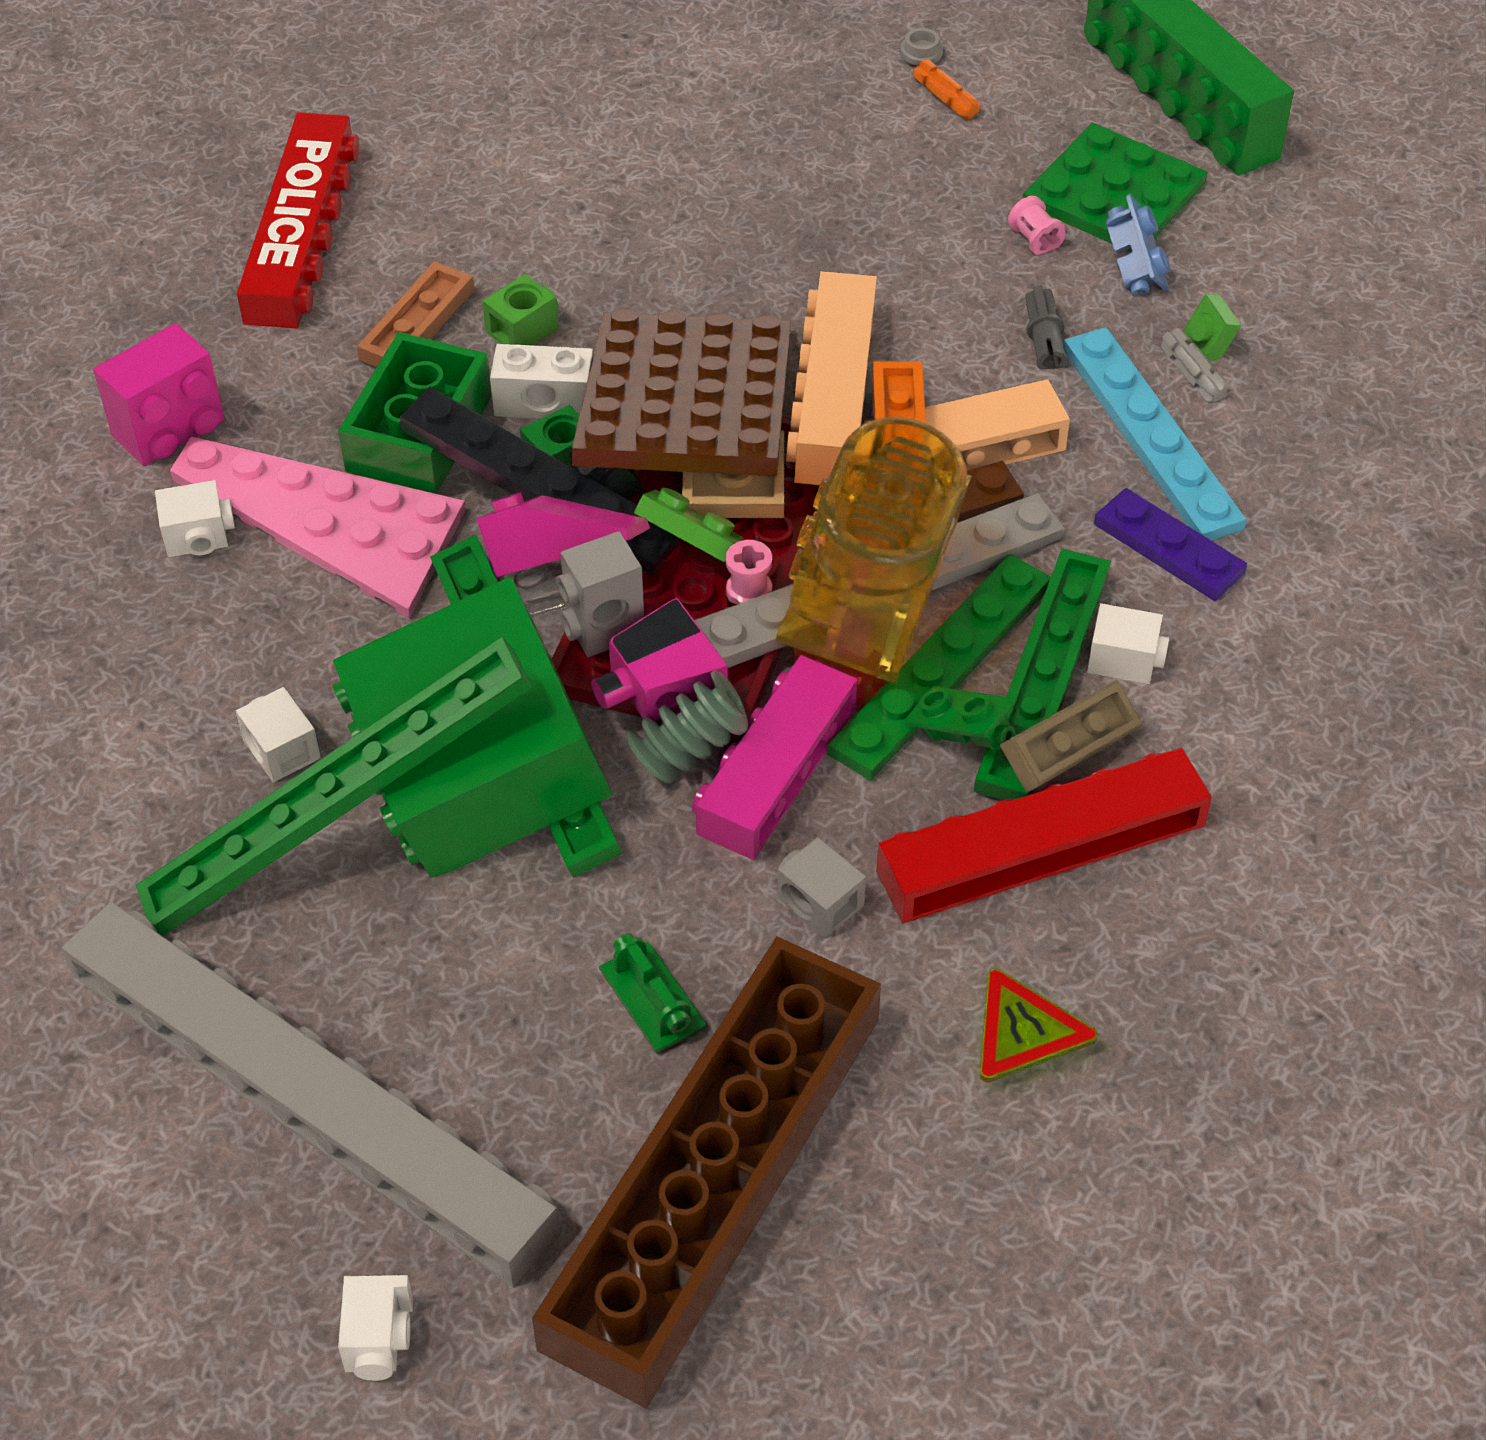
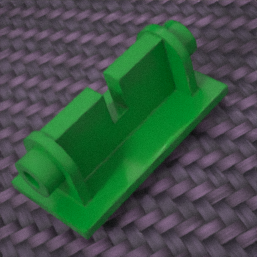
[903,686,1016,751]
[599,933,707,1054]

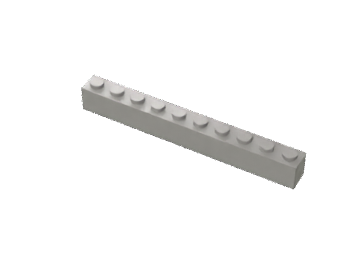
[61,901,560,1288]

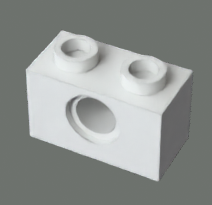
[490,344,593,419]

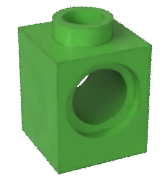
[482,274,559,346]

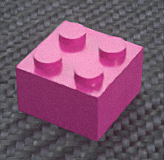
[93,323,225,466]

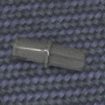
[1025,285,1067,370]

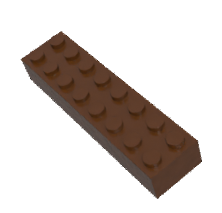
[532,936,881,1409]

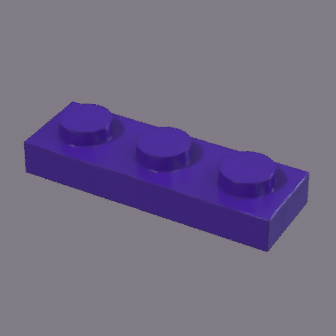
[1094,488,1247,601]

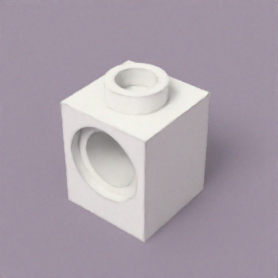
[236,687,321,783]

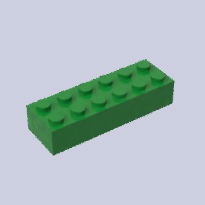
[1084,0,1294,176]

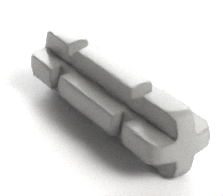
[1161,328,1229,403]

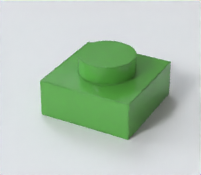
[1184,294,1242,361]

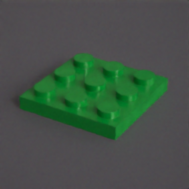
[1023,122,1208,253]

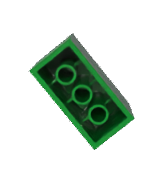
[332,577,613,878]

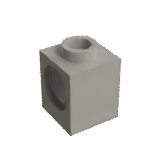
[777,837,866,938]

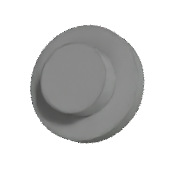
[900,28,943,66]

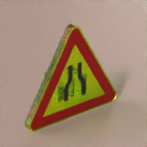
[979,968,1098,1083]

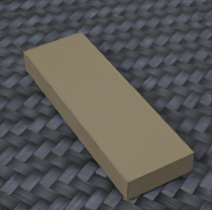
[1000,680,1143,793]

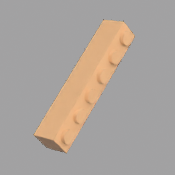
[786,271,877,488]

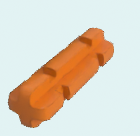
[913,59,981,120]

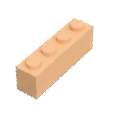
[862,379,1070,493]

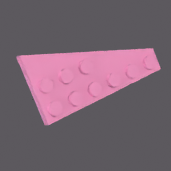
[170,437,466,619]

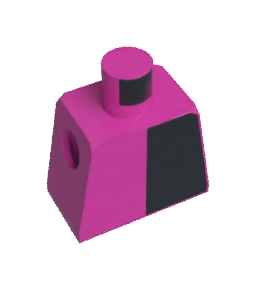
[591,598,728,722]

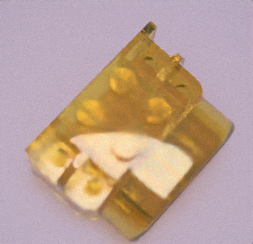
[775,417,972,684]

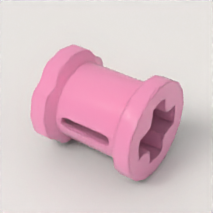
[1008,196,1066,255]
[726,540,772,604]

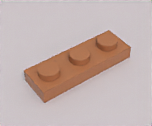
[357,261,475,367]

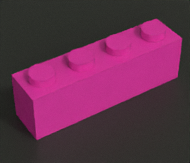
[692,655,858,860]

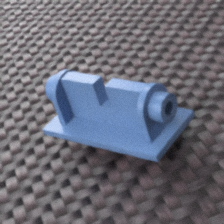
[1106,194,1171,296]

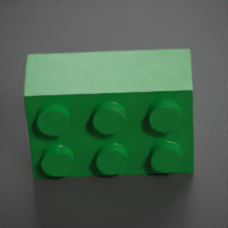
[338,332,492,494]

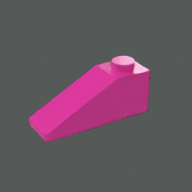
[477,492,650,577]

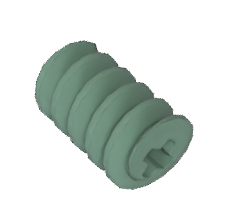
[626,669,748,783]

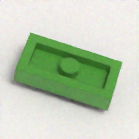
[634,488,744,562]

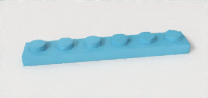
[1064,327,1247,541]

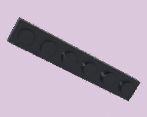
[400,386,680,576]

